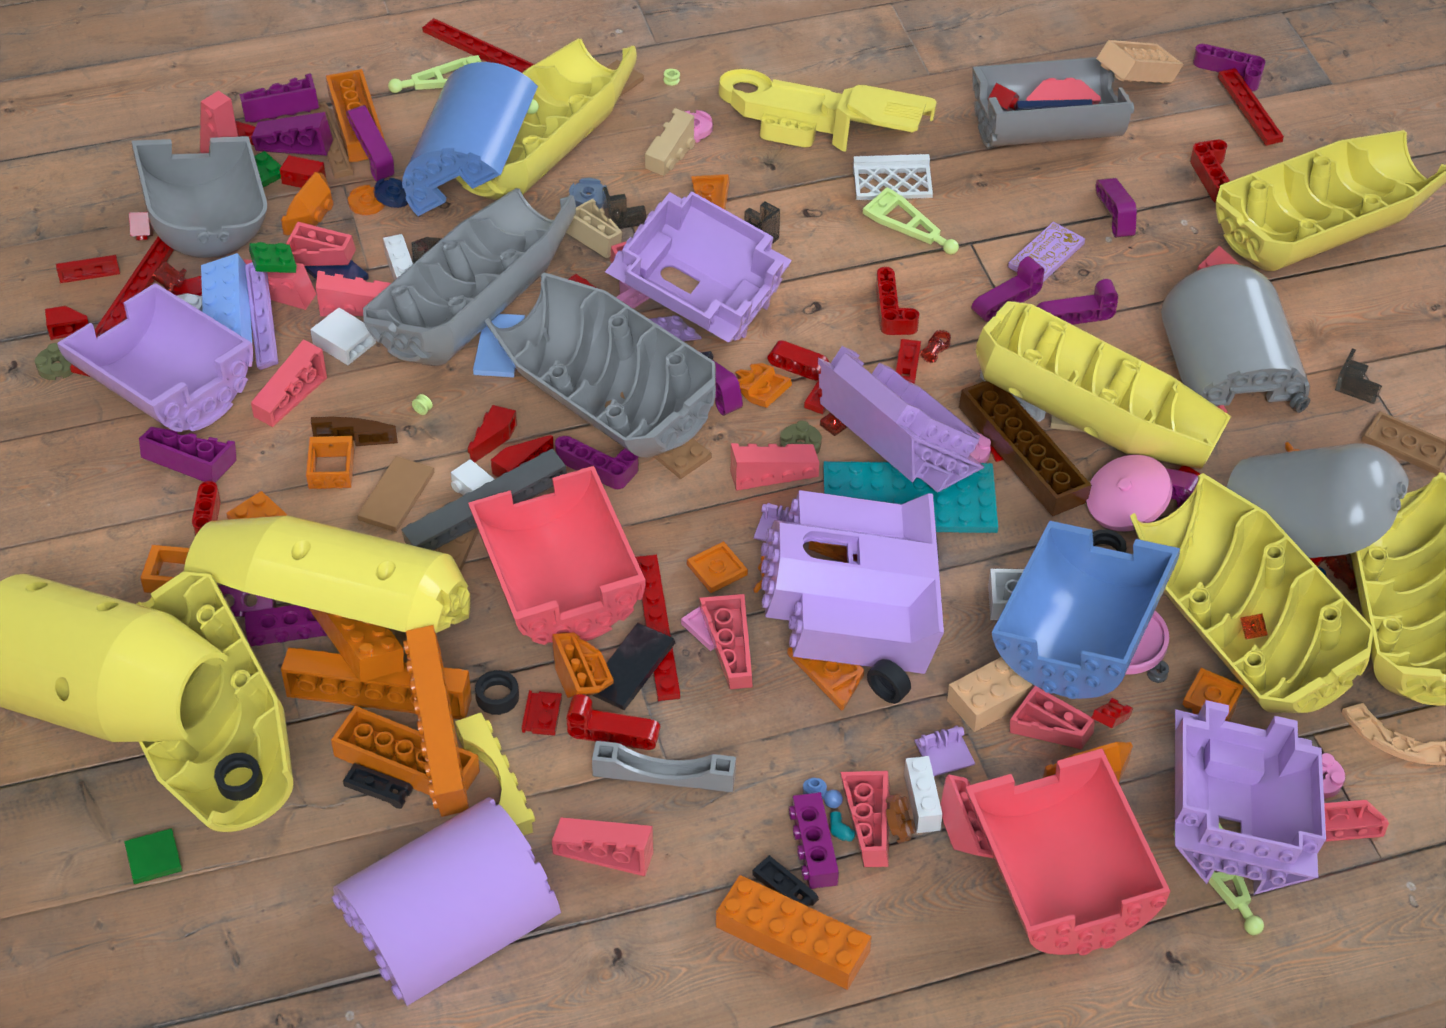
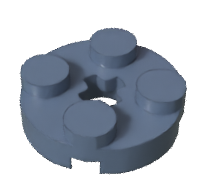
[569,178,608,209]

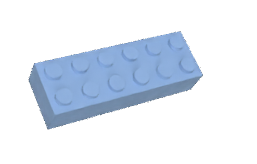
[201,253,252,343]

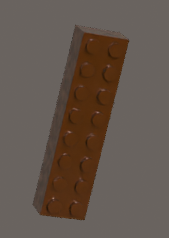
[959,381,1092,517]

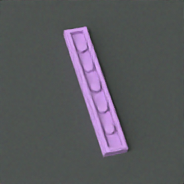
[245,262,278,370]

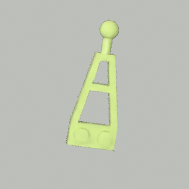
[388,55,481,93]
[863,187,959,255]
[1173,823,1264,935]

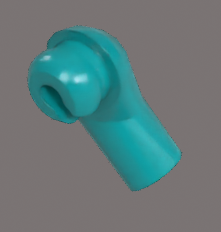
[830,811,855,842]

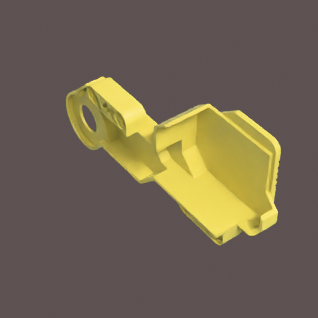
[718,69,937,152]

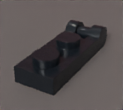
[343,763,413,809]
[752,855,819,906]

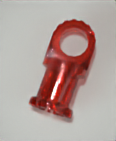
[920,330,951,364]
[1324,554,1357,591]

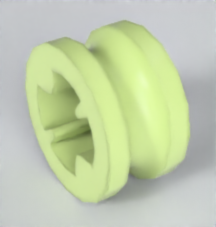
[663,69,680,85]
[412,394,433,415]

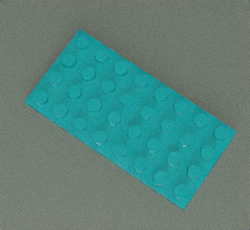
[823,461,998,533]

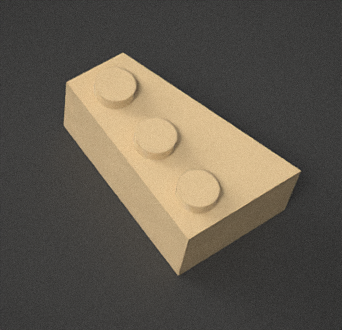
[645,108,695,176]
[566,199,622,258]

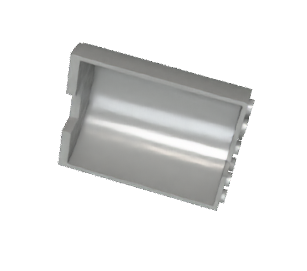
[972,57,1134,147]

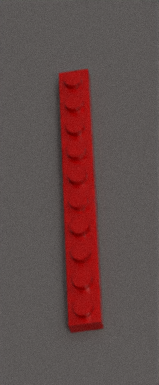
[70,236,174,377]

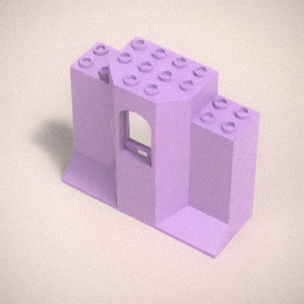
[761,490,944,674]

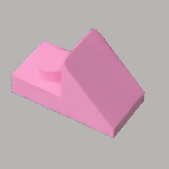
[616,281,650,308]

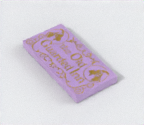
[1008,222,1085,282]

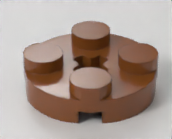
[886,794,916,843]

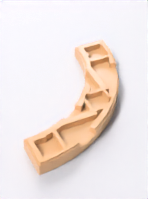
[1341,703,1446,765]

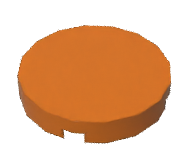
[348,185,386,215]

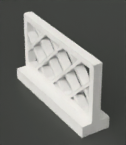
[853,154,933,200]

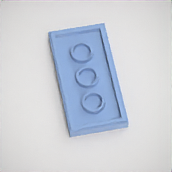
[473,314,525,377]

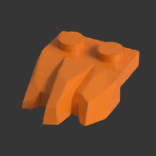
[735,363,792,408]

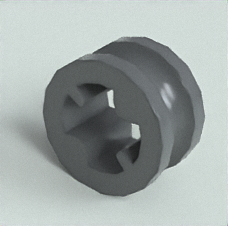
[1290,392,1310,413]
[1147,661,1169,683]

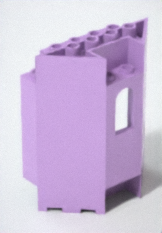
[605,191,792,342]
[818,346,984,492]
[1175,700,1326,895]

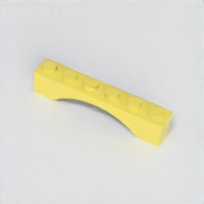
[455,713,535,835]

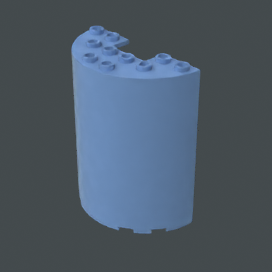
[402,62,538,216]
[992,521,1180,699]

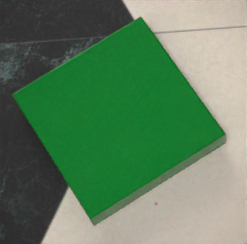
[124,828,182,885]

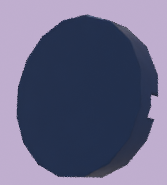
[373,178,408,208]

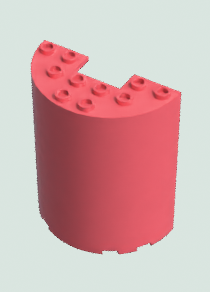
[468,466,645,645]
[966,749,1170,955]

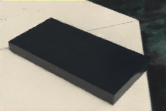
[592,622,675,711]

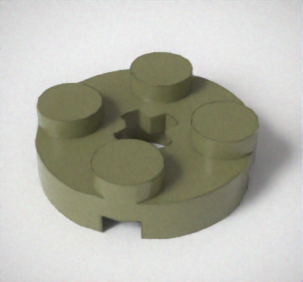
[34,343,73,380]
[780,421,822,454]

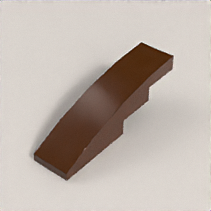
[311,416,398,446]

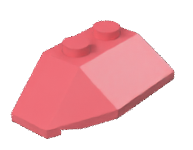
[1025,78,1101,105]
[940,775,994,858]
[1324,800,1389,842]

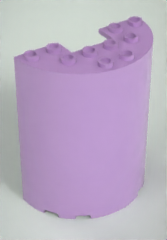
[57,283,253,432]
[331,797,561,1006]

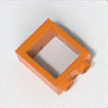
[306,436,354,489]
[140,545,190,593]

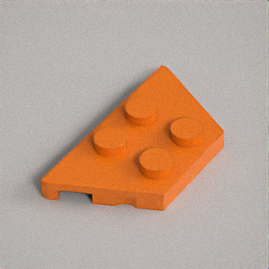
[787,647,864,711]

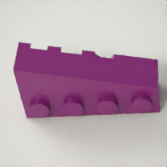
[239,73,319,123]
[251,112,333,156]
[139,426,237,483]

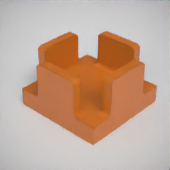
[1182,668,1244,722]

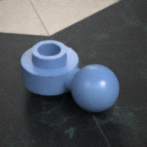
[803,778,843,808]

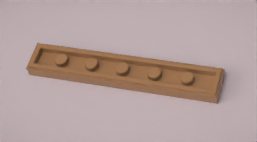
[310,101,353,179]

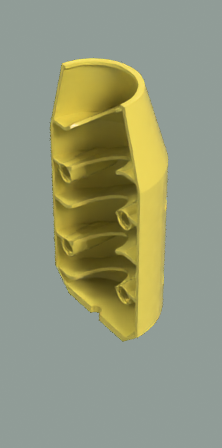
[454,38,637,201]
[1216,130,1446,271]
[975,301,1231,469]
[1350,472,1446,706]
[1130,473,1374,713]
[184,516,470,633]
[136,571,293,832]
[0,574,229,742]

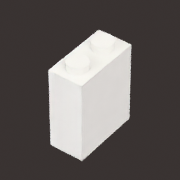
[310,308,376,365]

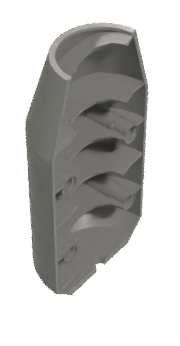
[363,188,576,366]
[485,272,716,458]

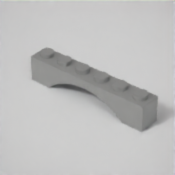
[592,741,736,792]

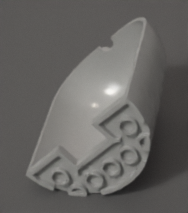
[131,136,267,258]
[1161,264,1310,406]
[1227,443,1409,558]

